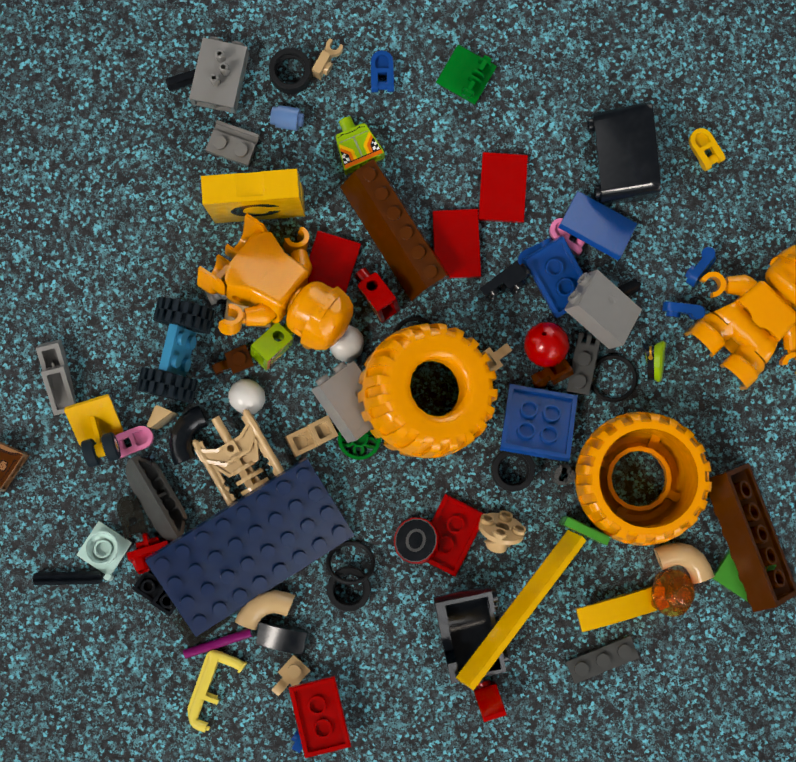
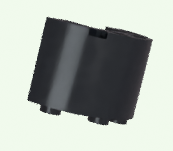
[433,585,509,684]

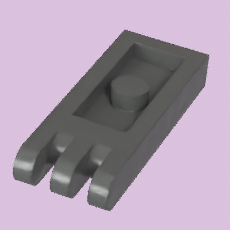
[566,332,601,396]

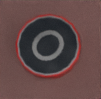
[394,518,440,564]

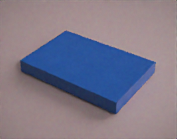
[558,191,637,260]
[522,236,583,319]

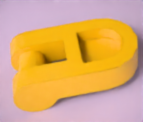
[689,128,726,171]

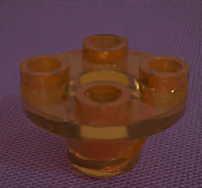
[651,569,695,617]

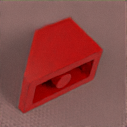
[474,679,507,722]

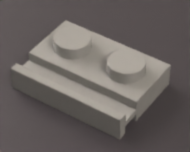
[206,120,260,167]

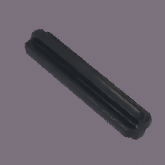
[33,571,103,586]

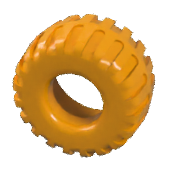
[358,323,498,458]
[574,412,712,546]

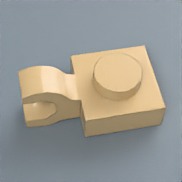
[312,38,343,80]
[482,343,512,371]
[272,654,311,696]

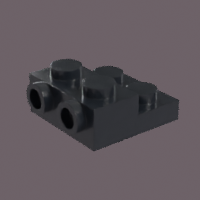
[477,261,530,302]

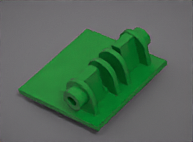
[436,45,497,105]

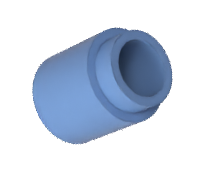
[270,105,304,131]

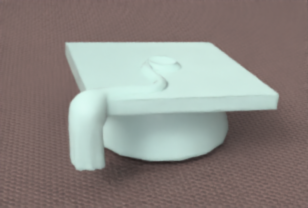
[77,521,132,581]

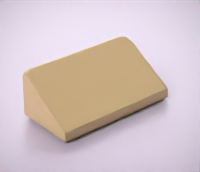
[147,405,179,430]

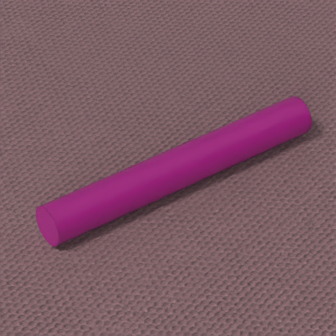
[183,628,252,659]

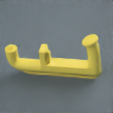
[187,650,247,733]

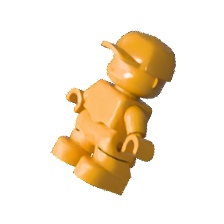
[197,213,354,350]
[684,244,796,390]

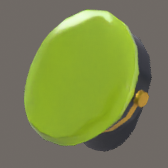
[641,341,666,382]

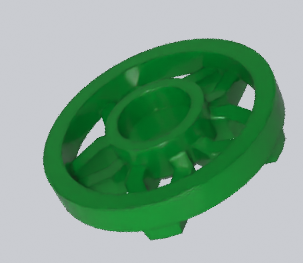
[338,430,381,460]

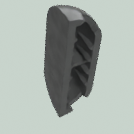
[126,456,187,541]

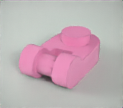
[549,218,585,256]
[115,426,154,459]

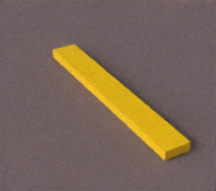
[455,530,586,691]

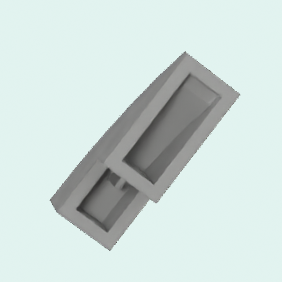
[36,339,76,416]

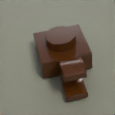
[212,345,255,375]
[531,359,574,389]

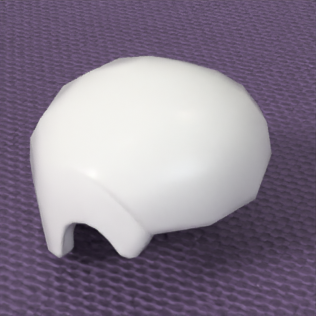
[330,325,364,362]
[228,379,266,414]

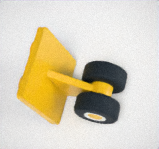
[64,394,124,468]

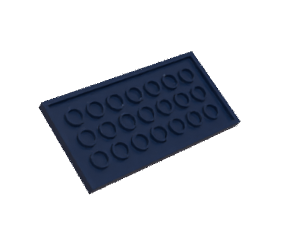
[145,457,354,637]

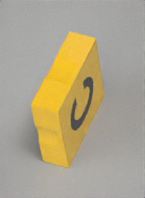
[201,169,305,223]

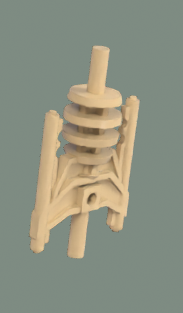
[192,409,284,506]

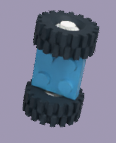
[136,297,215,403]

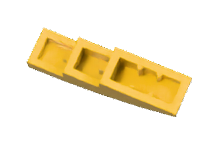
[575,584,669,632]

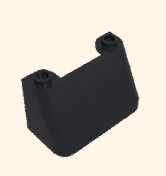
[587,102,661,205]

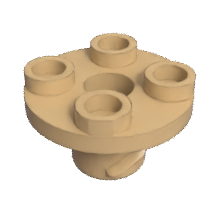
[478,510,526,553]

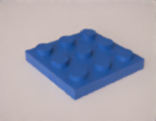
[500,384,578,462]

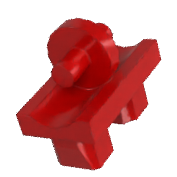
[127,533,169,574]

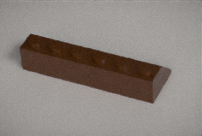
[340,159,450,301]
[708,463,796,612]

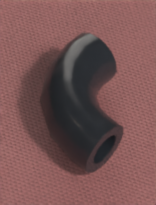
[169,405,208,465]

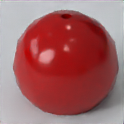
[524,322,570,368]

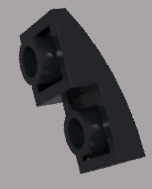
[132,571,176,617]
[256,620,308,655]

